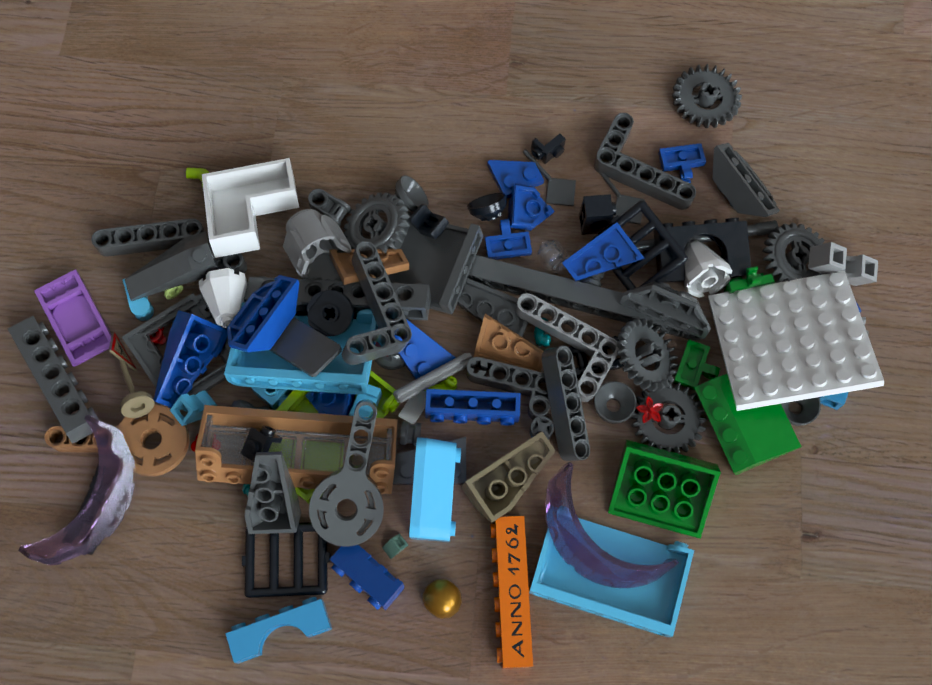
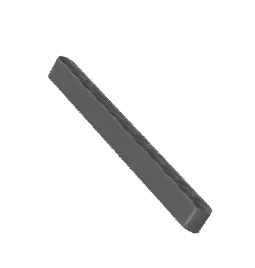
[467,255,706,340]

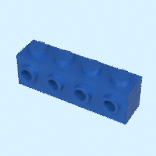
[425,389,521,426]

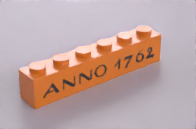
[490,516,533,669]

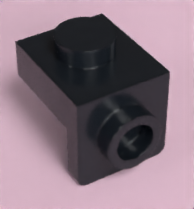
[531,133,566,164]
[409,204,449,240]
[240,425,283,462]

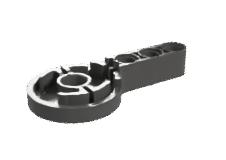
[309,399,384,547]

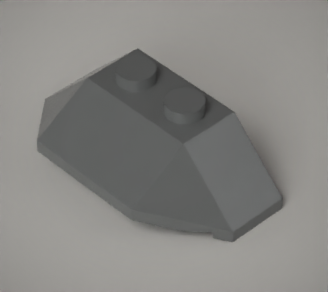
[713,143,780,217]
[619,281,711,339]

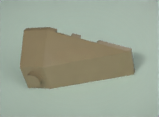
[461,432,556,523]

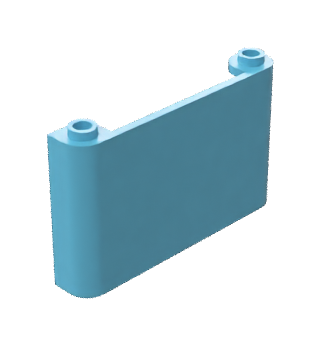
[224,302,378,395]
[529,505,694,637]

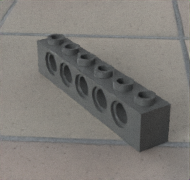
[7,316,99,444]

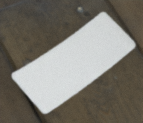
[398,391,426,424]

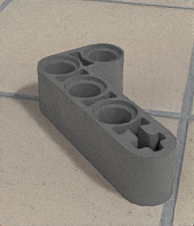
[466,357,550,420]

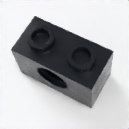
[579,194,616,235]

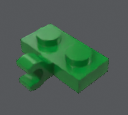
[724,266,775,294]
[673,339,721,390]

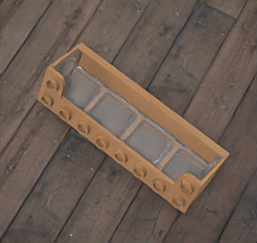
[195,405,398,494]

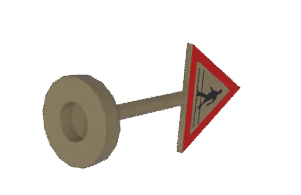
[109,332,154,418]

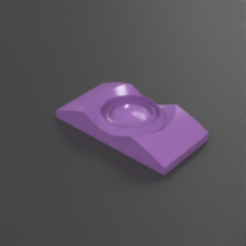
[34,269,111,367]

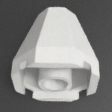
[684,241,732,298]
[199,268,248,328]

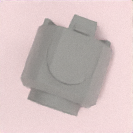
[283,209,352,281]

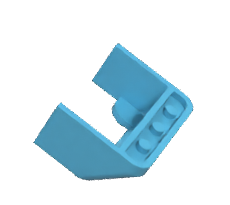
[409,437,461,542]

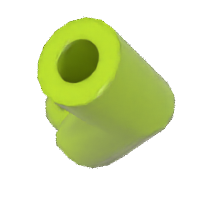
[186,168,210,188]
[424,376,457,392]

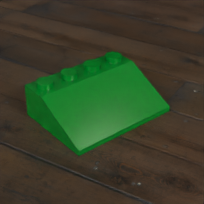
[694,374,802,475]
[608,440,721,539]

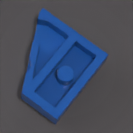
[487,160,544,198]

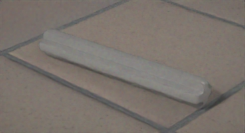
[393,353,472,403]

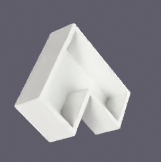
[202,158,299,258]

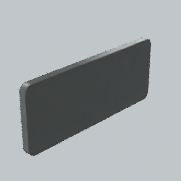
[270,317,342,377]

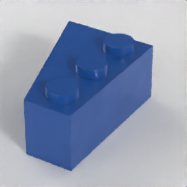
[330,545,405,611]

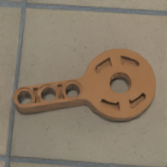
[44,404,189,476]

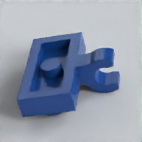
[658,143,706,184]
[485,219,532,260]

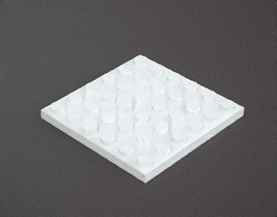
[708,270,884,411]

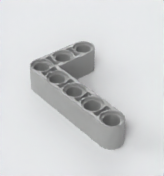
[516,293,620,402]

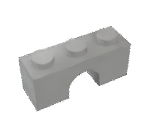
[808,242,878,286]

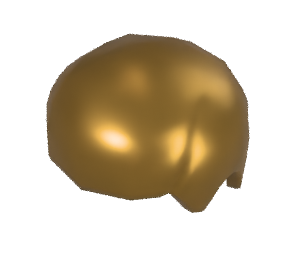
[423,579,462,619]

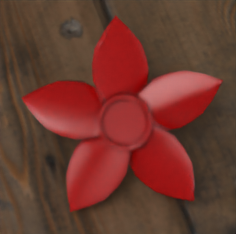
[636,396,664,424]

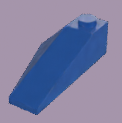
[154,310,227,408]

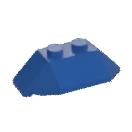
[227,275,300,353]

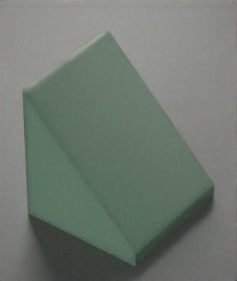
[382,534,408,559]

